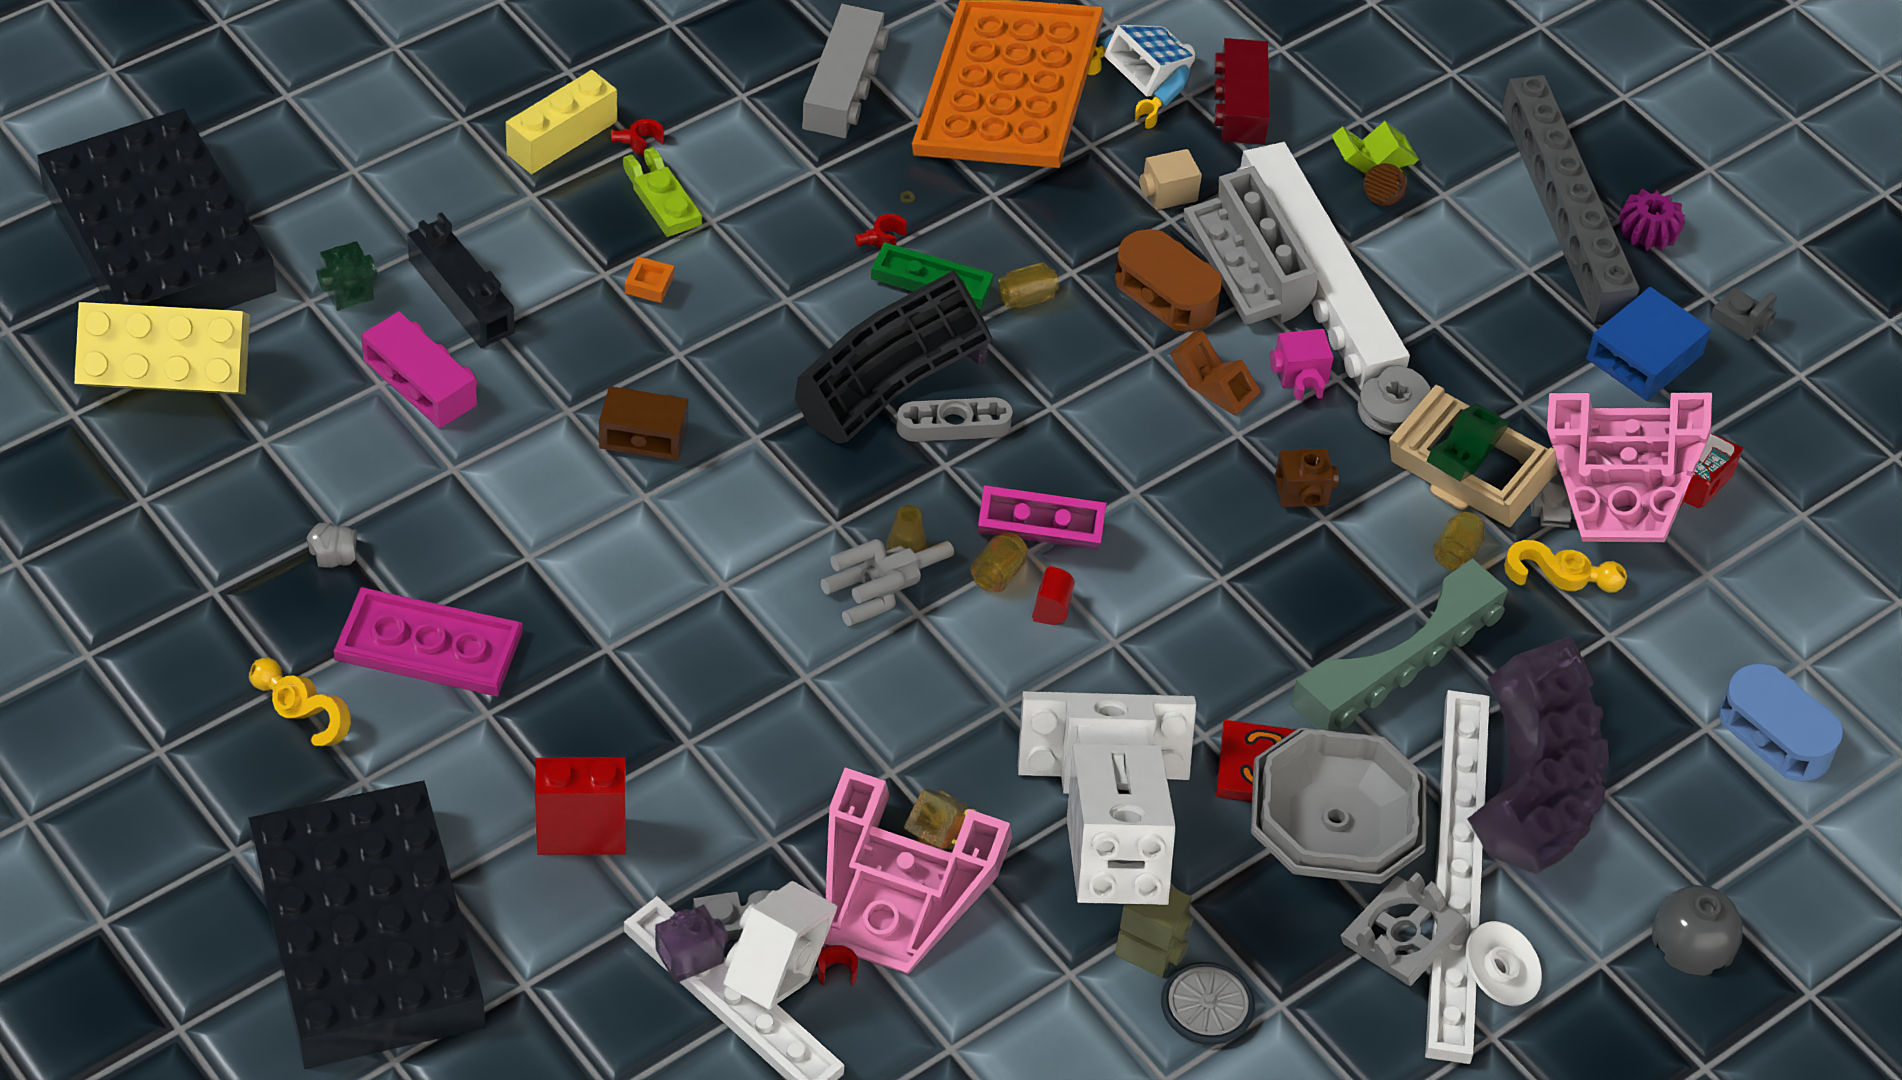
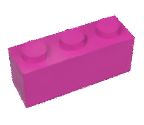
[361,311,477,429]
[977,485,1106,550]

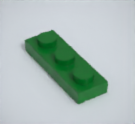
[871,242,994,311]

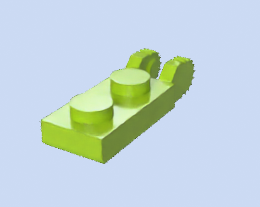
[622,147,702,237]

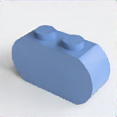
[1719,664,1843,781]

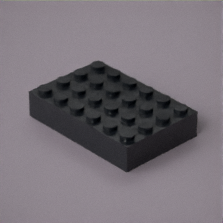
[37,108,277,310]
[248,780,485,1069]

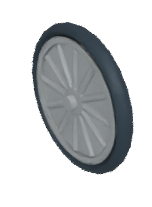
[1161,962,1255,1045]

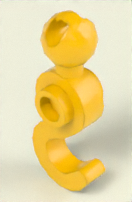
[1504,540,1627,593]
[249,657,351,746]

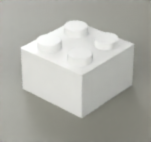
[723,881,838,1010]

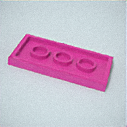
[334,587,523,697]

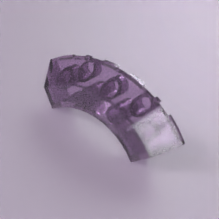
[1467,636,1609,874]

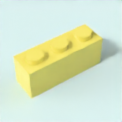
[506,70,617,175]

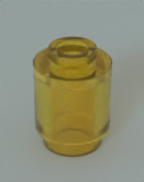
[998,262,1059,309]
[1433,512,1485,571]
[971,532,1028,592]

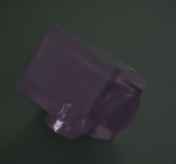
[655,905,728,984]

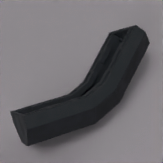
[795,270,993,444]

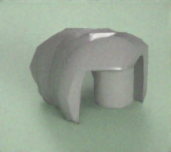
[307,522,358,568]

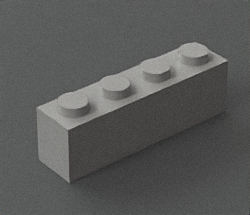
[802,4,889,138]

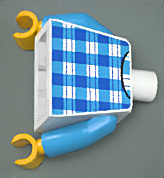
[1088,24,1195,129]

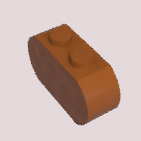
[1115,229,1222,332]

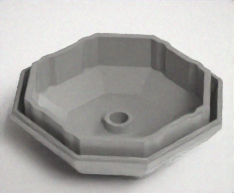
[1251,728,1427,884]

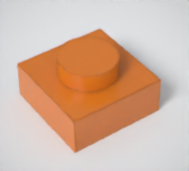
[625,256,675,303]

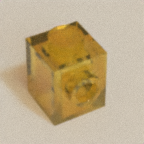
[904,789,977,849]

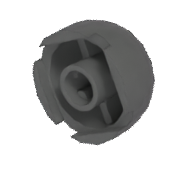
[1652,885,1743,976]

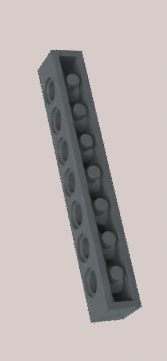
[1502,75,1640,324]

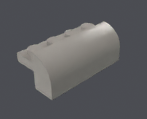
[1184,166,1318,326]

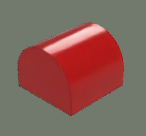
[1032,565,1075,625]

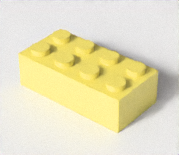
[74,302,250,395]

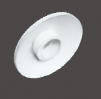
[1466,921,1542,1006]

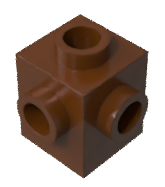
[1275,448,1339,507]

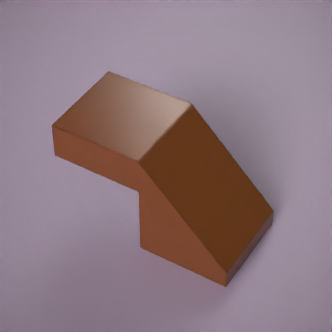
[1170,331,1261,415]

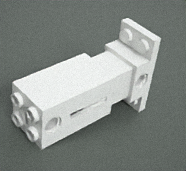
[1018,691,1196,905]

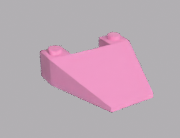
[824,768,1012,975]

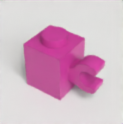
[1270,329,1334,401]

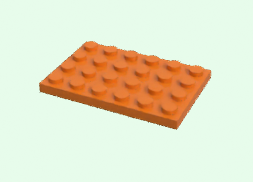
[912,0,1104,168]

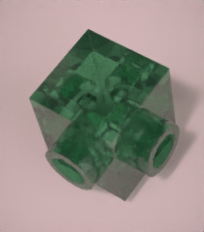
[316,241,377,311]

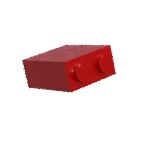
[535,757,626,855]

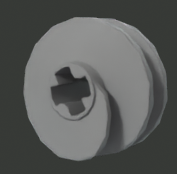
[1357,366,1431,435]

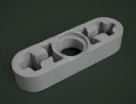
[897,397,1013,442]

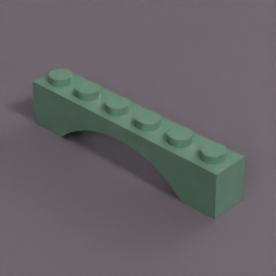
[1291,558,1508,731]

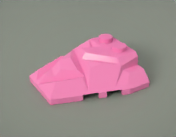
[1547,393,1712,542]

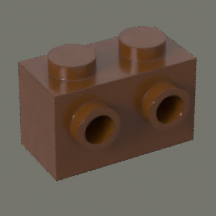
[599,386,688,461]

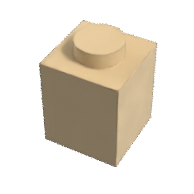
[1140,149,1202,210]

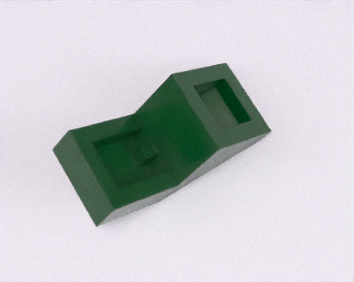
[1426,403,1510,482]

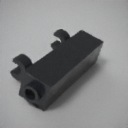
[407,212,515,348]

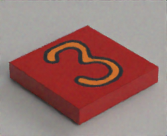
[1216,720,1296,802]

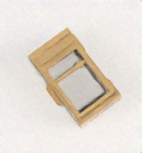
[1389,385,1558,528]

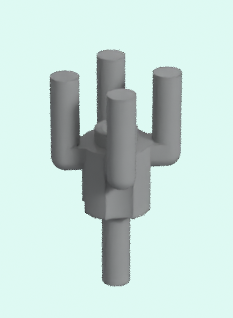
[821,539,954,627]

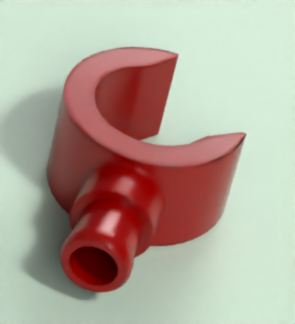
[611,119,664,156]
[854,214,907,249]
[817,944,858,986]

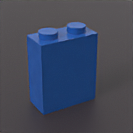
[1586,287,1711,401]

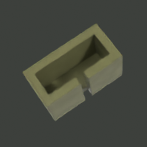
[1115,887,1194,978]

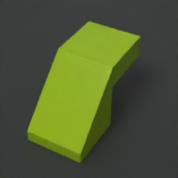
[1331,121,1419,174]

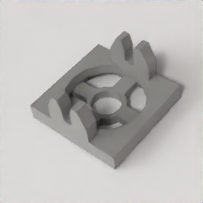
[1341,872,1467,986]

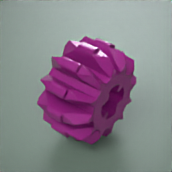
[1619,189,1685,252]

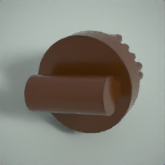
[1364,163,1408,206]

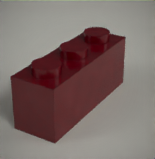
[1214,38,1270,145]

